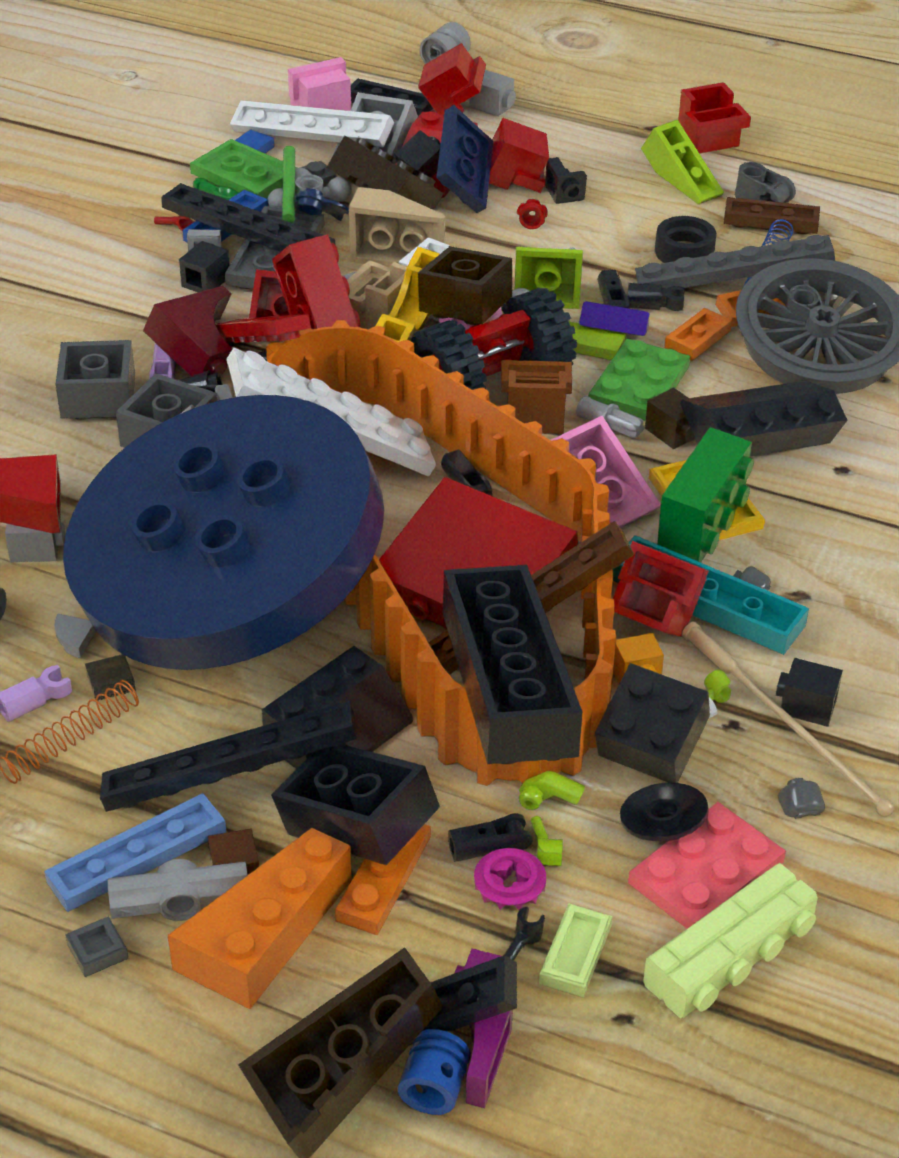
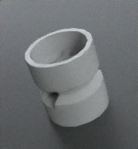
[420,22,471,64]

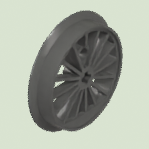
[736,258,899,394]

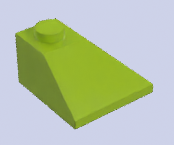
[514,247,583,309]

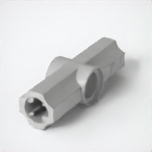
[107,859,247,921]

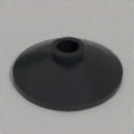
[620,783,709,841]

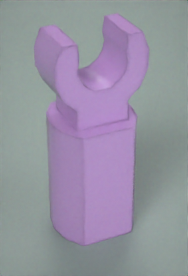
[0,665,72,722]

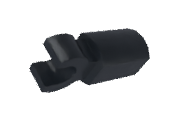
[628,283,684,311]

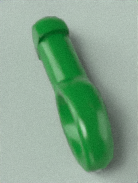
[193,178,238,200]

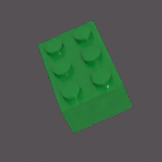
[657,427,754,563]

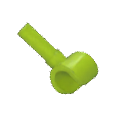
[704,670,731,703]
[531,816,563,866]

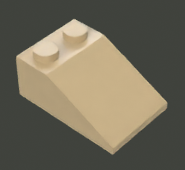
[349,187,446,267]

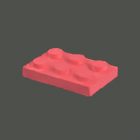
[628,802,786,929]

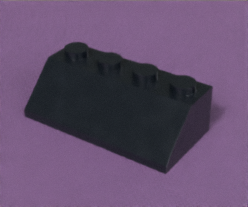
[680,381,848,456]

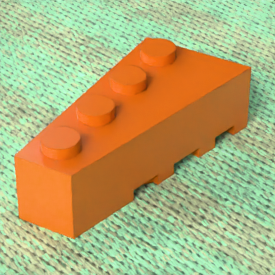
[168,828,352,1009]

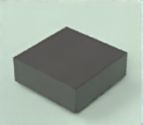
[65,916,129,977]

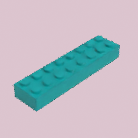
[611,535,809,655]

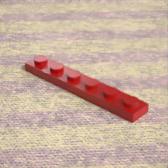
[215,314,311,343]

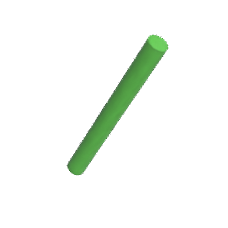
[282,146,295,223]

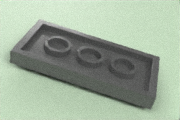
[225,206,325,289]

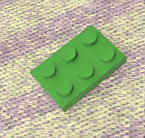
[190,139,298,199]
[588,339,690,421]

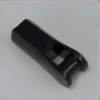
[597,270,630,309]
[441,449,493,496]
[448,813,533,862]

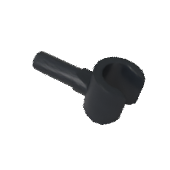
[503,907,545,960]

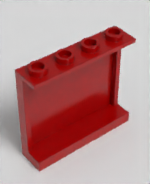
[379,477,578,630]

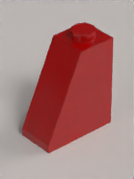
[0,454,61,533]

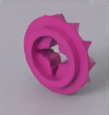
[474,848,546,910]

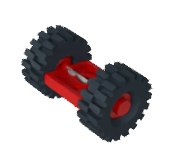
[411,288,577,390]

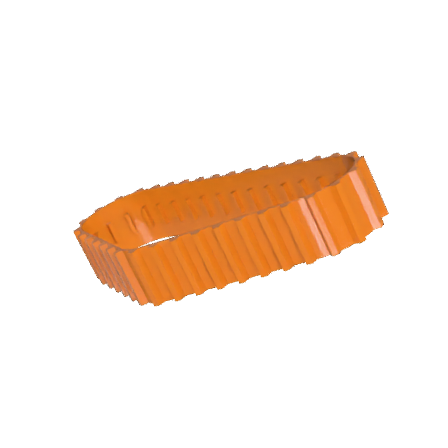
[266,320,616,786]

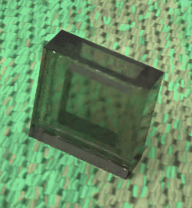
[85,654,136,701]

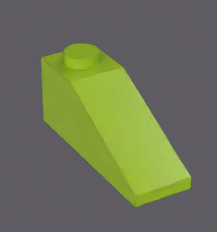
[641,120,724,204]

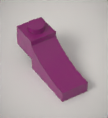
[455,948,513,1109]

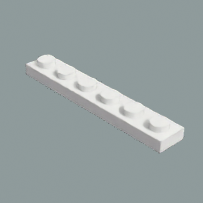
[230,100,394,147]

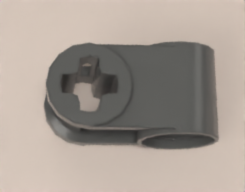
[735,162,796,203]

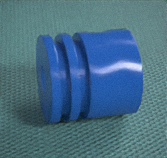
[398,1029,470,1115]

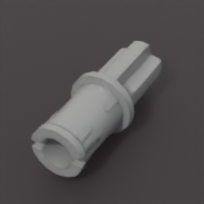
[576,396,644,438]

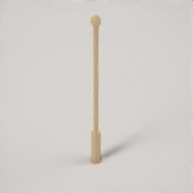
[682,622,894,816]

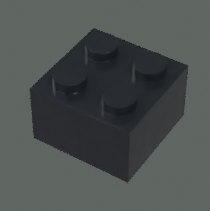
[595,663,710,783]

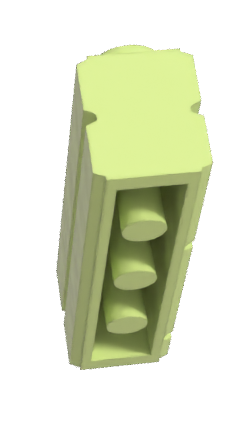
[643,863,818,1019]

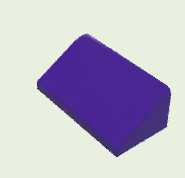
[579,301,650,336]

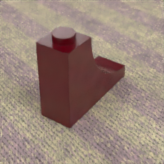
[143,286,232,376]

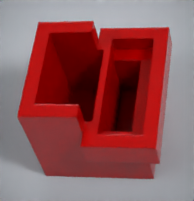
[418,43,486,116]
[678,82,751,154]
[489,118,549,193]
[613,541,709,637]

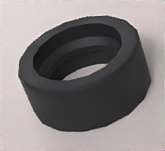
[655,216,717,263]

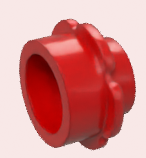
[517,199,548,229]

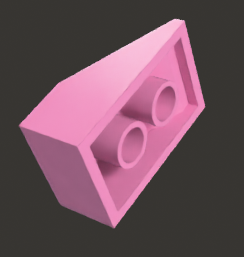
[551,416,661,528]

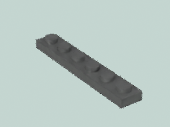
[635,235,835,288]

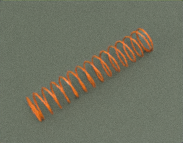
[0,680,139,784]

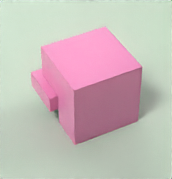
[288,57,351,111]

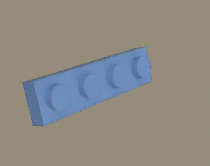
[44,793,226,912]

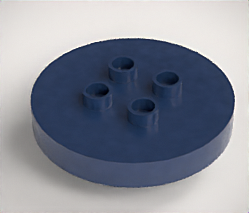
[63,395,384,670]

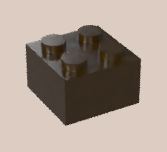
[418,246,512,325]

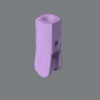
[149,344,176,379]

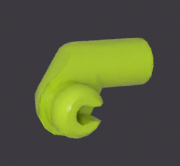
[519,771,585,810]

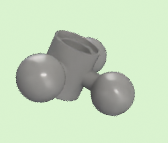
[268,167,351,210]

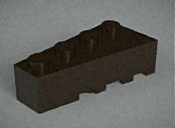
[326,135,444,210]
[238,947,443,1158]

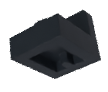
[545,157,587,204]

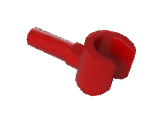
[154,216,194,231]

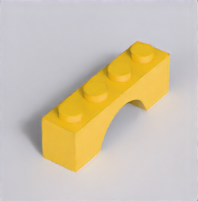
[376,247,439,342]

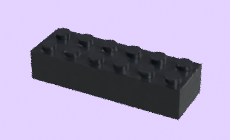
[442,565,583,764]

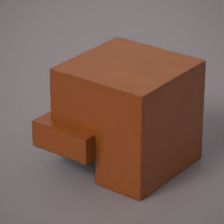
[501,360,572,434]

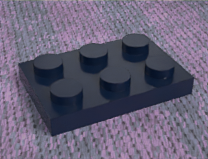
[436,105,493,213]

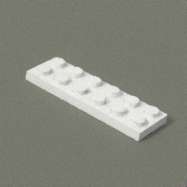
[227,347,436,476]

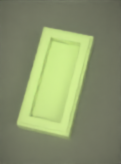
[539,903,612,997]

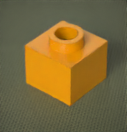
[613,633,664,684]

